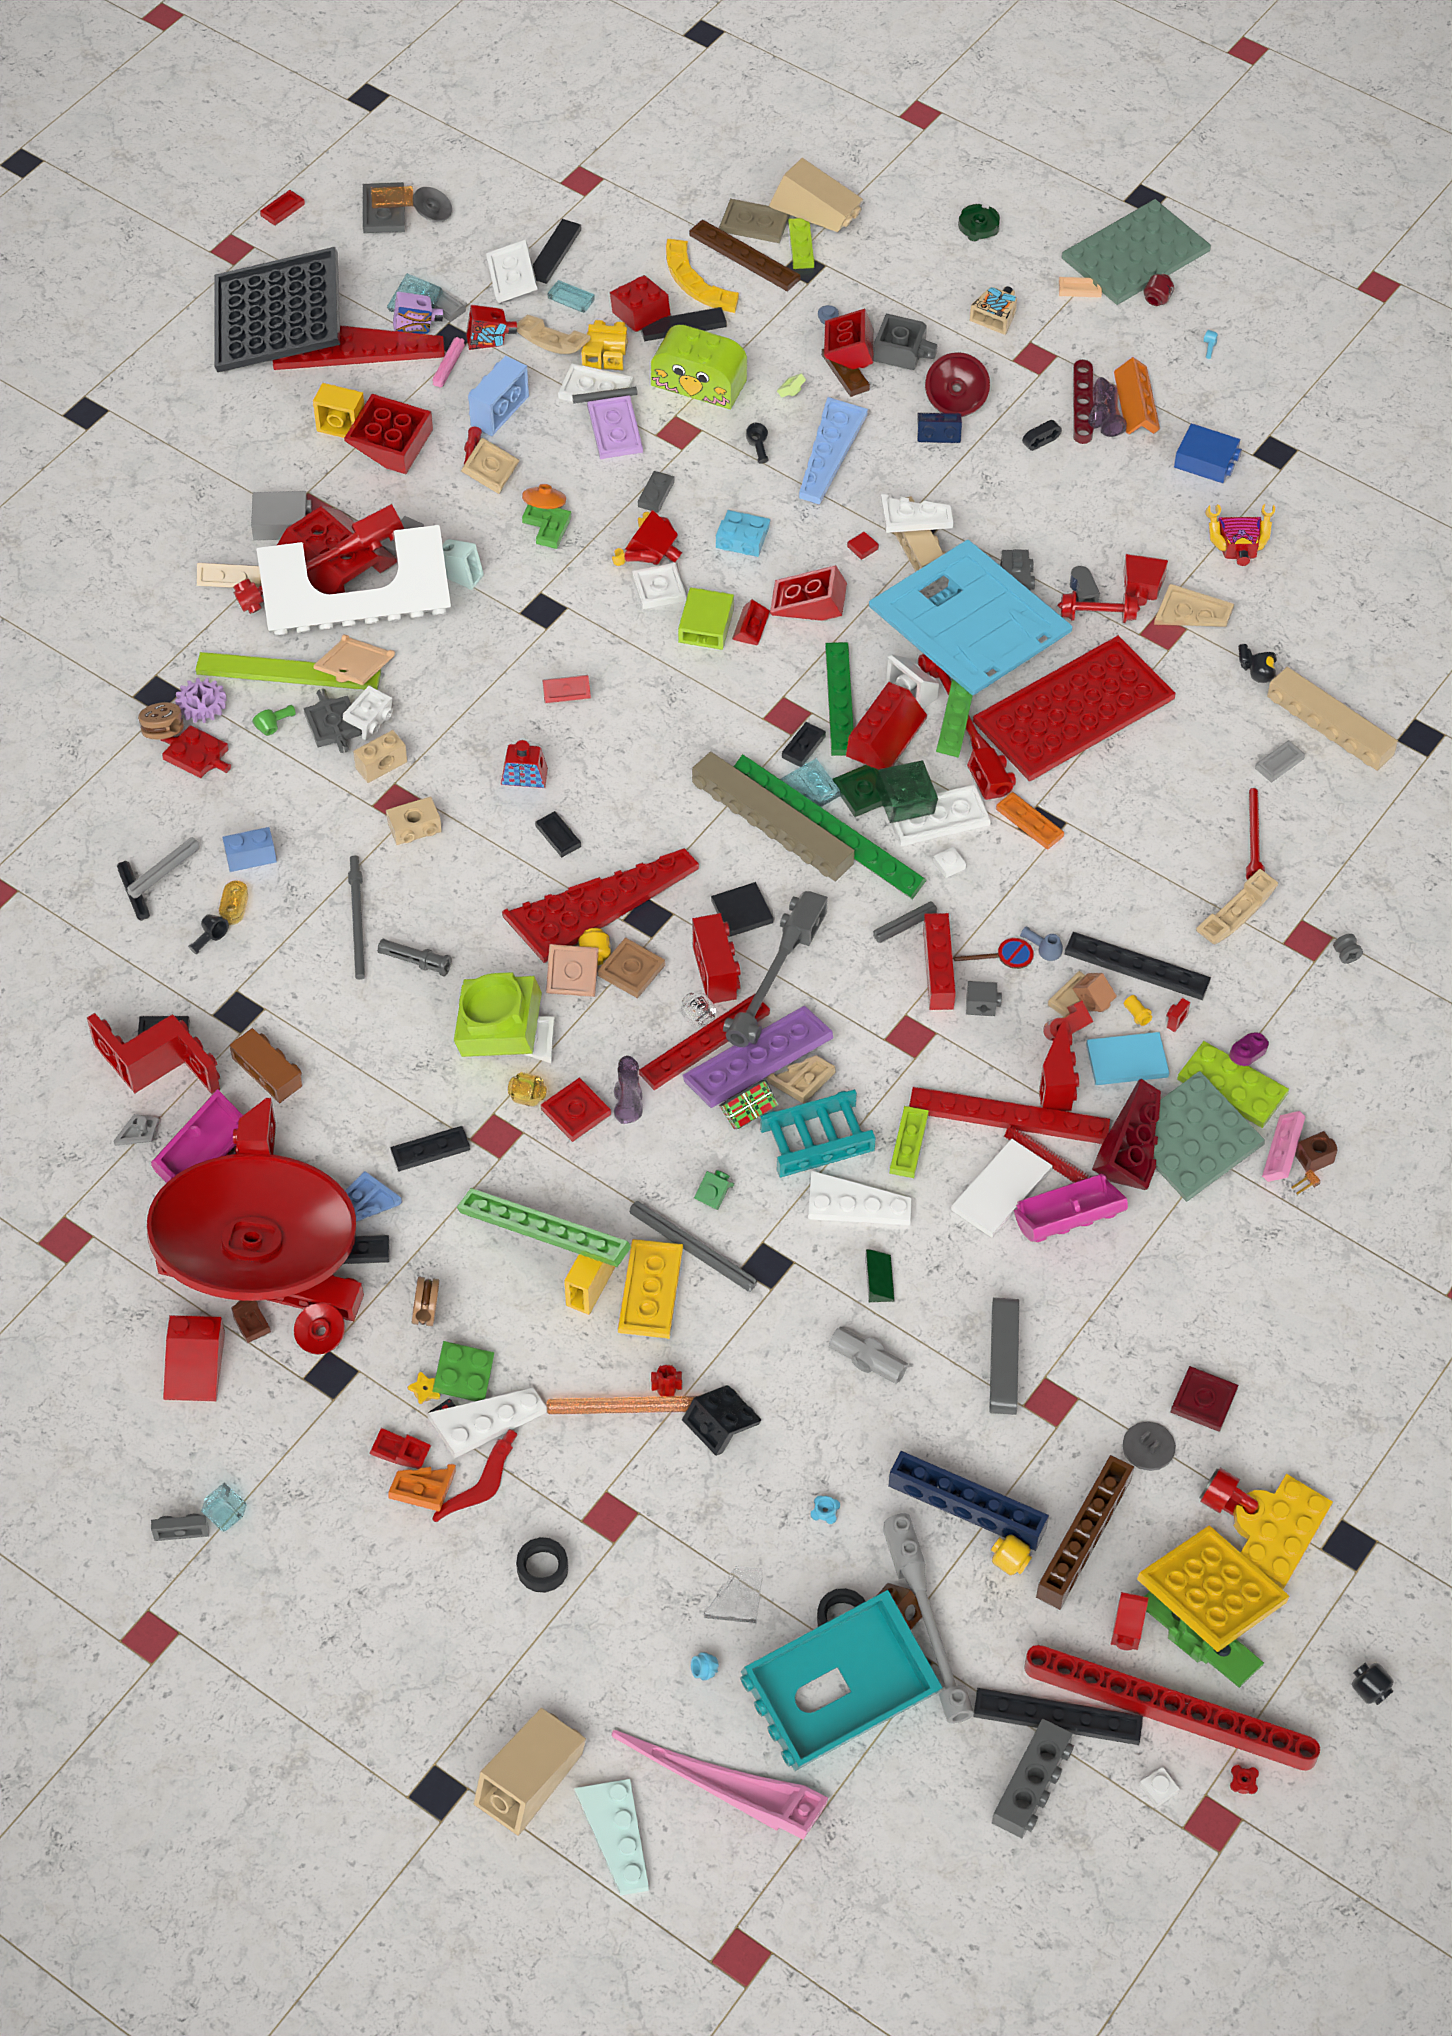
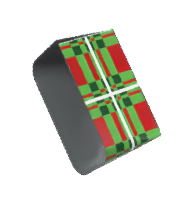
[719,1080,778,1129]

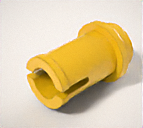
[1123,995,1152,1026]

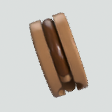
[138,702,184,740]
[411,1276,440,1327]

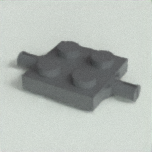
[303,689,362,753]

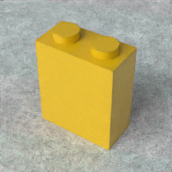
[564,1254,615,1315]

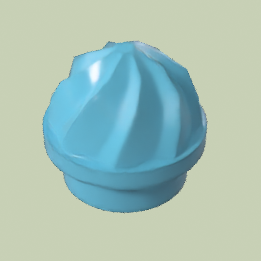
[691,1652,719,1681]

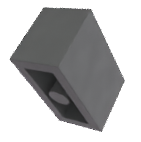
[1000,549,1035,591]

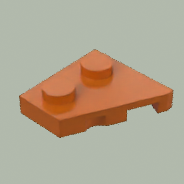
[388,1464,456,1512]

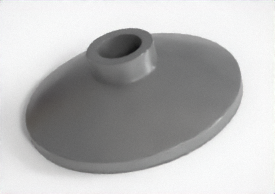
[412,187,452,222]

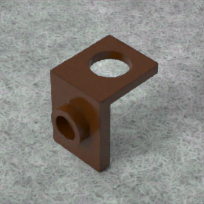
[876,1583,922,1630]

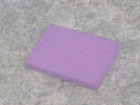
[587,395,643,459]

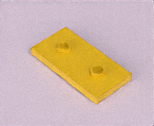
[618,1239,683,1339]

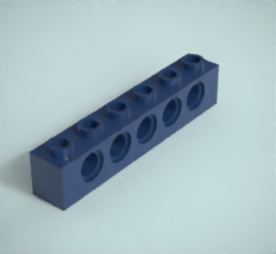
[888,1451,1049,1551]

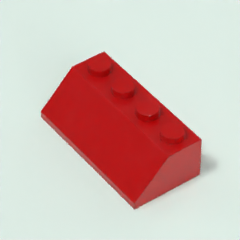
[846,682,927,773]

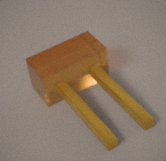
[1291,1170,1320,1195]

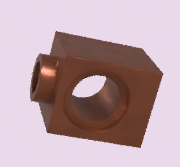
[1295,1131,1338,1174]

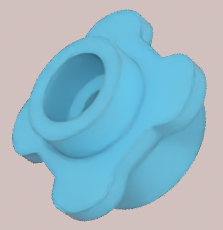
[811,1496,840,1524]

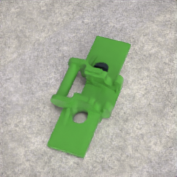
[1144,1591,1264,1688]

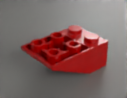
[1039,1021,1079,1111]

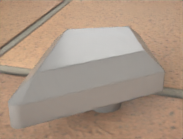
[113,1114,159,1146]

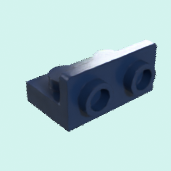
[917,413,962,443]

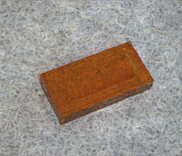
[371,186,414,208]

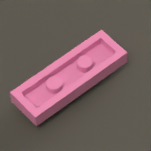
[1262,1111,1306,1182]

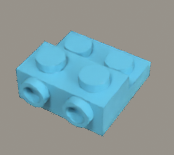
[716,510,770,557]

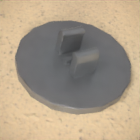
[1122,1422,1176,1471]

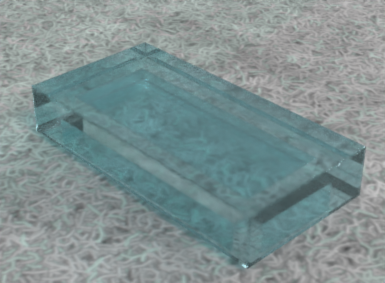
[547,280,595,313]

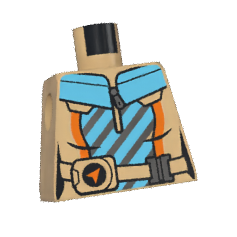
[970,286,1017,335]

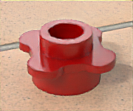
[1230,1765,1259,1794]

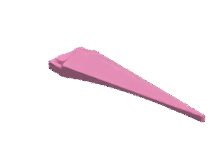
[612,1730,828,1840]

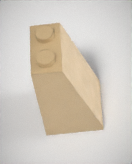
[769,158,863,232]
[474,1708,586,1836]

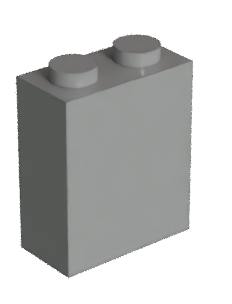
[251,491,312,541]

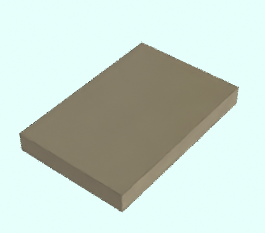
[719,198,790,243]

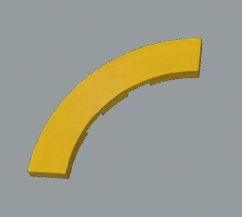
[666,239,739,313]

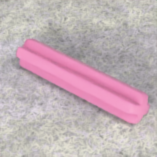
[432,337,465,388]

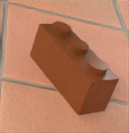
[229,1028,302,1104]

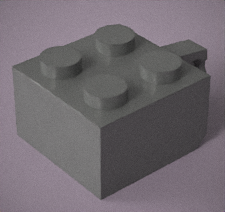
[873,313,938,370]

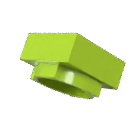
[454,972,542,1057]

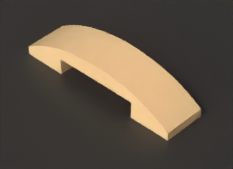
[517,314,591,354]
[1196,869,1278,945]

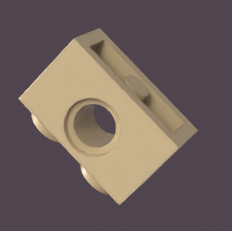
[353,730,407,783]
[386,797,442,845]

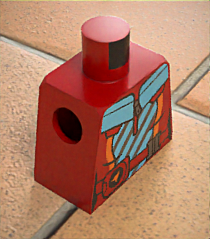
[466,305,517,350]

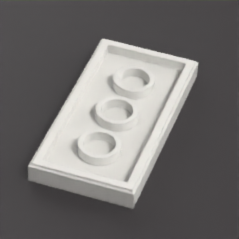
[886,784,991,846]
[951,1139,1052,1238]

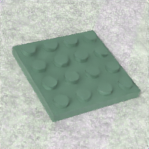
[1154,1071,1265,1202]

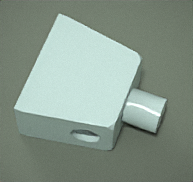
[442,539,484,590]

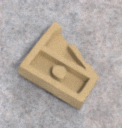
[767,1055,836,1104]

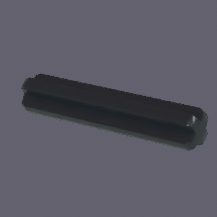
[117,861,150,921]

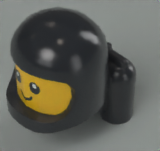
[1238,644,1277,683]

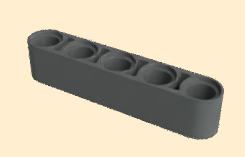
[989,1297,1019,1415]

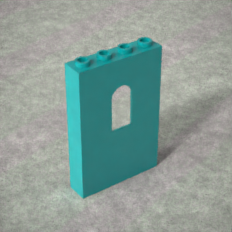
[740,1590,943,1771]

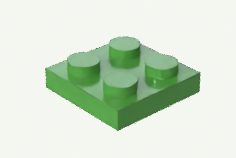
[432,1341,494,1401]

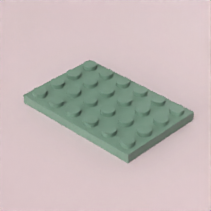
[1062,199,1211,305]

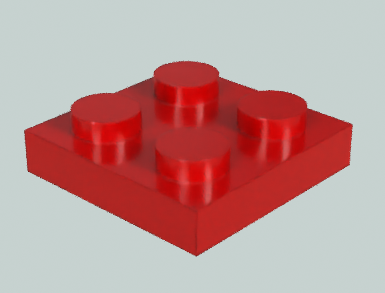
[541,1077,611,1142]

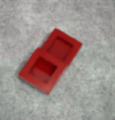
[369,1428,431,1469]

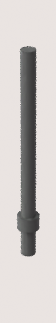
[348,855,365,980]

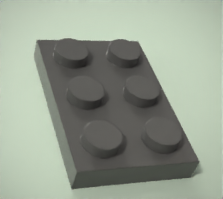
[363,182,405,233]

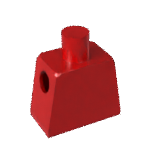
[1123,554,1168,606]

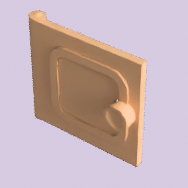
[314,634,395,685]

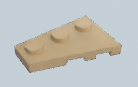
[1154,584,1234,627]

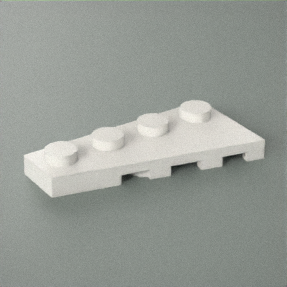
[808,1171,911,1225]
[428,1388,547,1459]

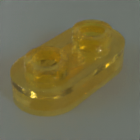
[219,881,248,925]

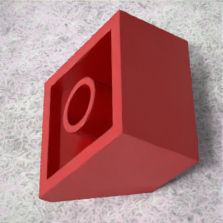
[233,1098,276,1155]

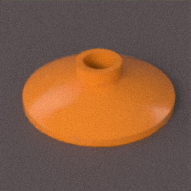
[522,484,566,509]

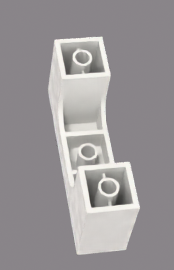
[257,525,451,636]

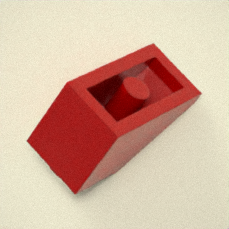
[1111,1592,1149,1651]

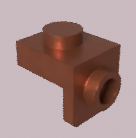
[231,1300,271,1343]

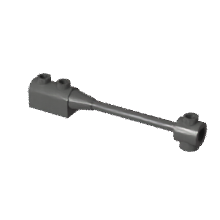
[723,891,828,1047]

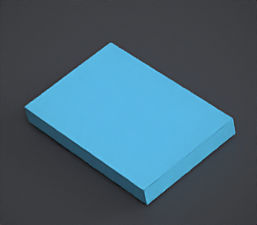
[1086,1032,1169,1085]

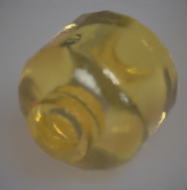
[508,1072,547,1107]

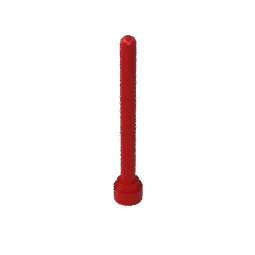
[1246,788,1265,880]

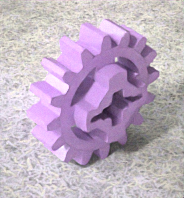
[175,678,227,723]

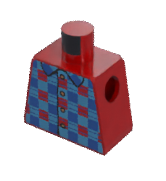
[501,740,548,788]

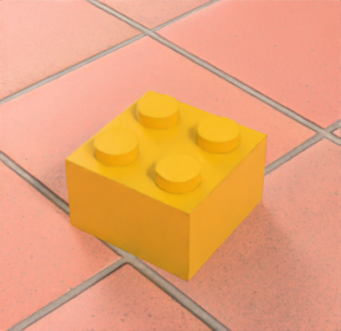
[313,383,365,438]

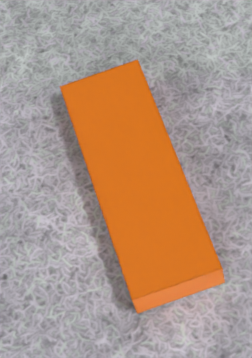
[996,792,1064,850]

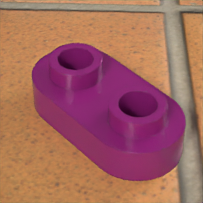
[1229,1032,1269,1066]

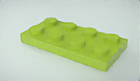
[1177,1041,1289,1128]

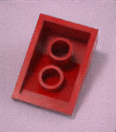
[770,565,847,621]
[163,1315,225,1402]

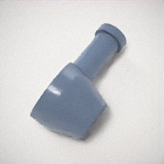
[1020,926,1063,961]

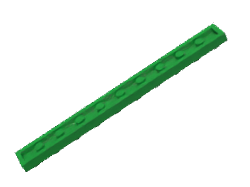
[733,754,927,900]

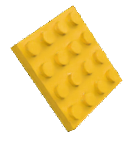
[1137,1525,1290,1652]

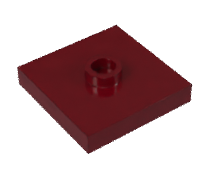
[1170,1366,1239,1432]

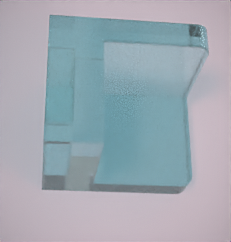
[201,1482,247,1532]

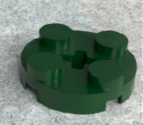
[958,204,1000,241]

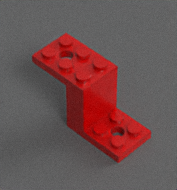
[87,1013,220,1094]

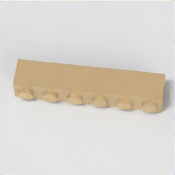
[1267,667,1398,771]

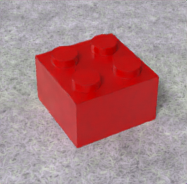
[610,275,671,332]

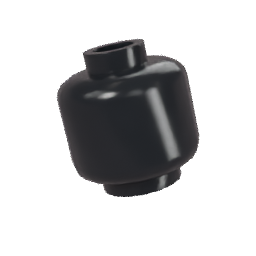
[1352,1662,1394,1705]

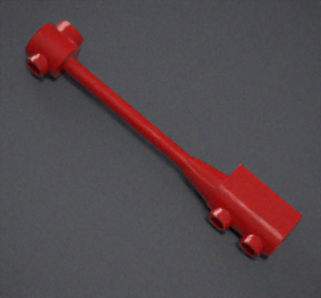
[233,504,404,614]
[918,654,1016,800]

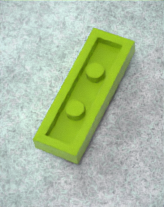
[788,218,814,269]
[889,1106,929,1178]

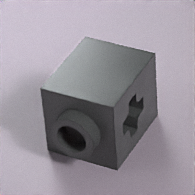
[966,981,1002,1016]

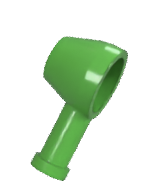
[252,705,296,736]

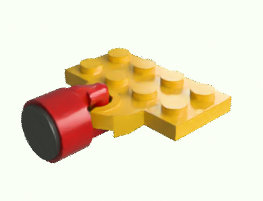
[1199,1467,1333,1589]

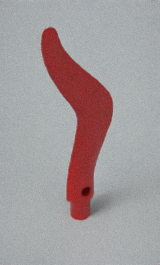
[432,1429,517,1522]

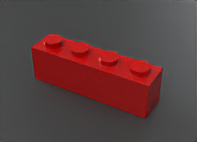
[923,913,956,1010]

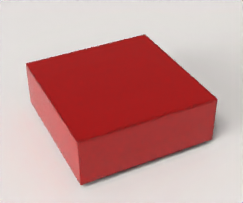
[847,531,879,560]

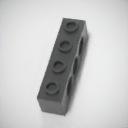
[992,1719,1074,1839]

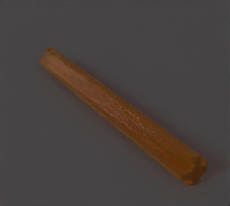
[547,1396,697,1414]

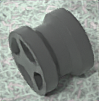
[1333,934,1363,964]

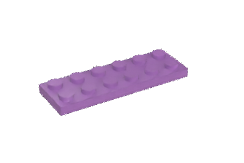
[683,1005,833,1108]

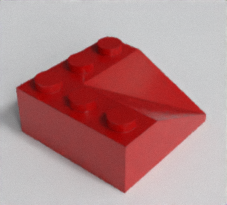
[344,394,433,474]

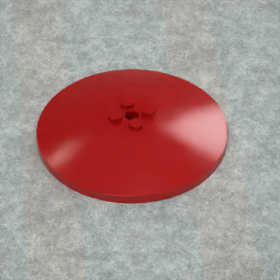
[147,1153,356,1301]

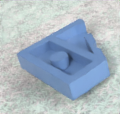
[345,1171,402,1222]

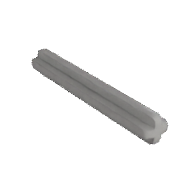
[127,837,199,898]

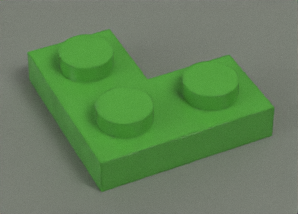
[522,504,571,549]

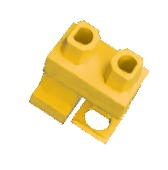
[582,320,628,371]

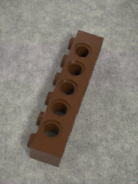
[1036,1455,1135,1610]

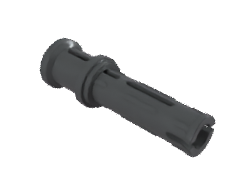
[377,938,452,976]

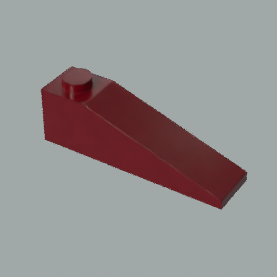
[1092,1079,1161,1190]

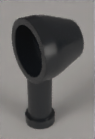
[746,422,769,464]
[188,914,229,955]

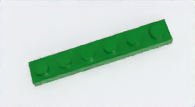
[825,642,854,756]

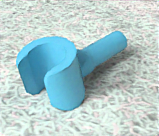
[1203,330,1218,359]

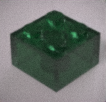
[875,760,938,823]

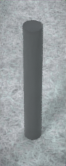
[572,386,637,404]

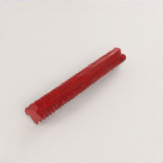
[1004,1124,1091,1182]

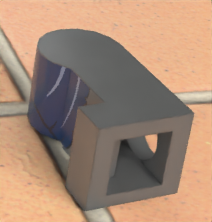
[1069,566,1100,602]

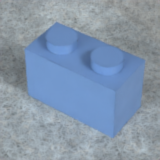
[222,827,277,872]

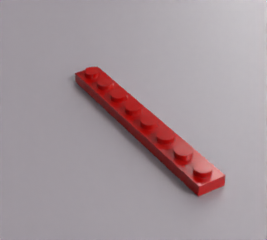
[909,1087,1110,1144]

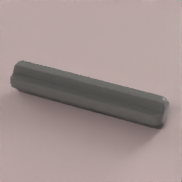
[873,901,937,943]

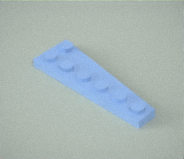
[799,397,868,505]

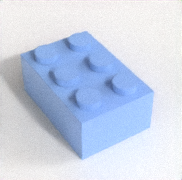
[468,356,529,436]

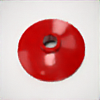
[294,1303,345,1355]

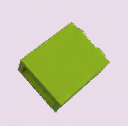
[678,587,734,650]

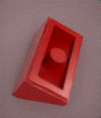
[732,599,770,645]

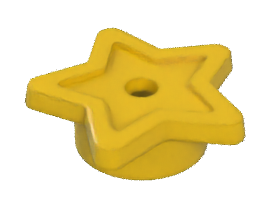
[407,1372,440,1404]

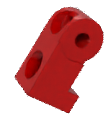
[1043,1000,1094,1041]

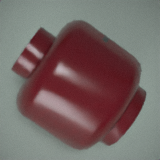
[1143,274,1175,306]

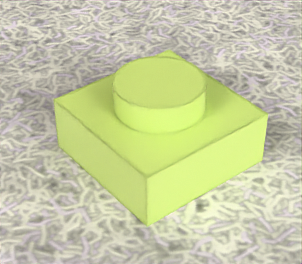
[777,373,806,398]

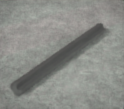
[629,1201,757,1292]

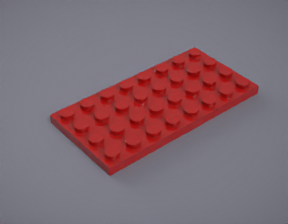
[973,635,1176,782]

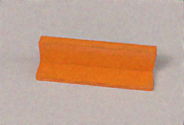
[1114,357,1160,434]

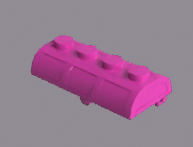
[151,1089,243,1183]
[1014,1174,1128,1242]

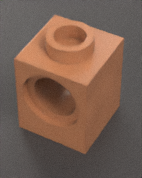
[1072,973,1117,1012]

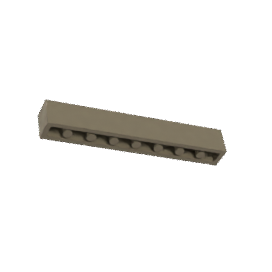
[692,751,855,882]

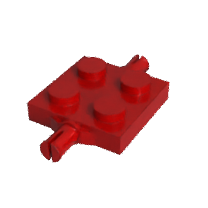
[160,725,231,778]

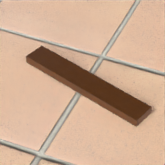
[689,219,800,292]

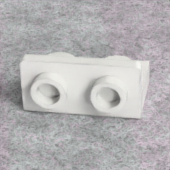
[343,686,393,740]

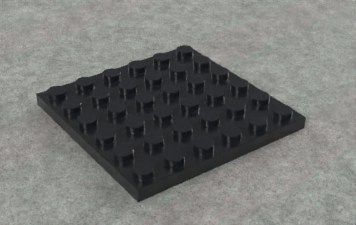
[214,247,340,373]

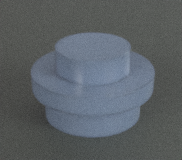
[818,305,839,324]

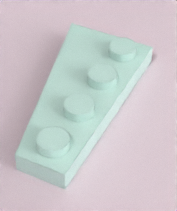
[574,1779,649,1895]

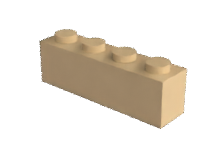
[894,496,946,572]

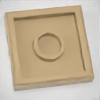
[461,438,520,494]

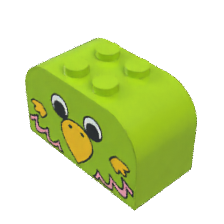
[651,325,747,410]

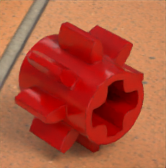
[651,1365,682,1397]

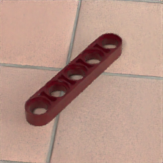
[1073,359,1094,444]

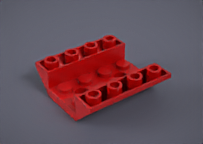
[276,506,397,595]

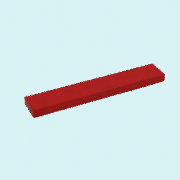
[639,994,770,1091]

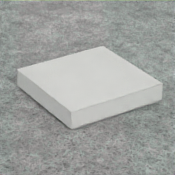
[632,563,686,609]

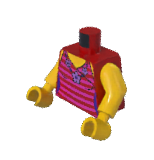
[1205,504,1275,566]

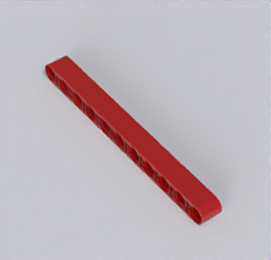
[1024,1645,1320,1771]

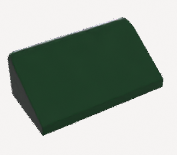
[865,1249,895,1303]

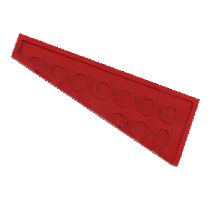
[502,848,699,963]

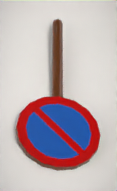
[953,938,1034,969]

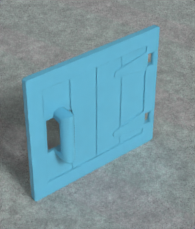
[869,540,1073,695]

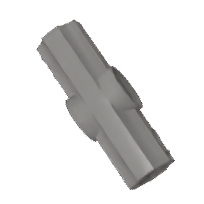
[829,1326,908,1384]

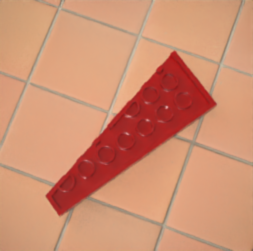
[273,325,445,370]

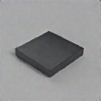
[711,882,774,937]

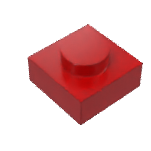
[1166,998,1191,1032]

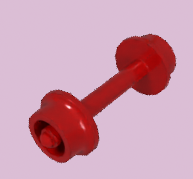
[1057,591,1141,623]

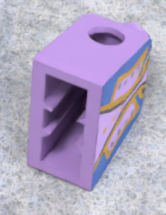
[393,292,443,334]

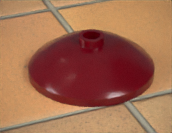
[925,352,990,417]

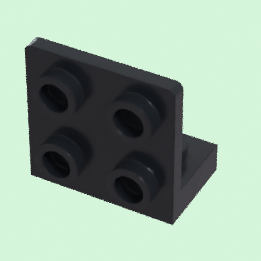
[682,1385,761,1456]

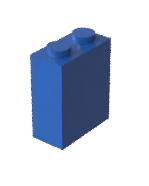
[1174,423,1242,483]

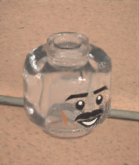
[680,992,716,1028]

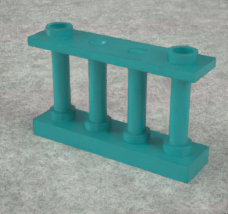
[760,1089,876,1178]

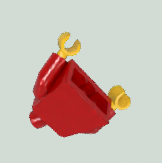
[612,510,683,566]

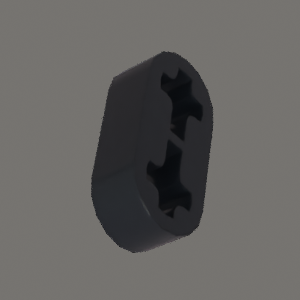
[1022,420,1062,451]

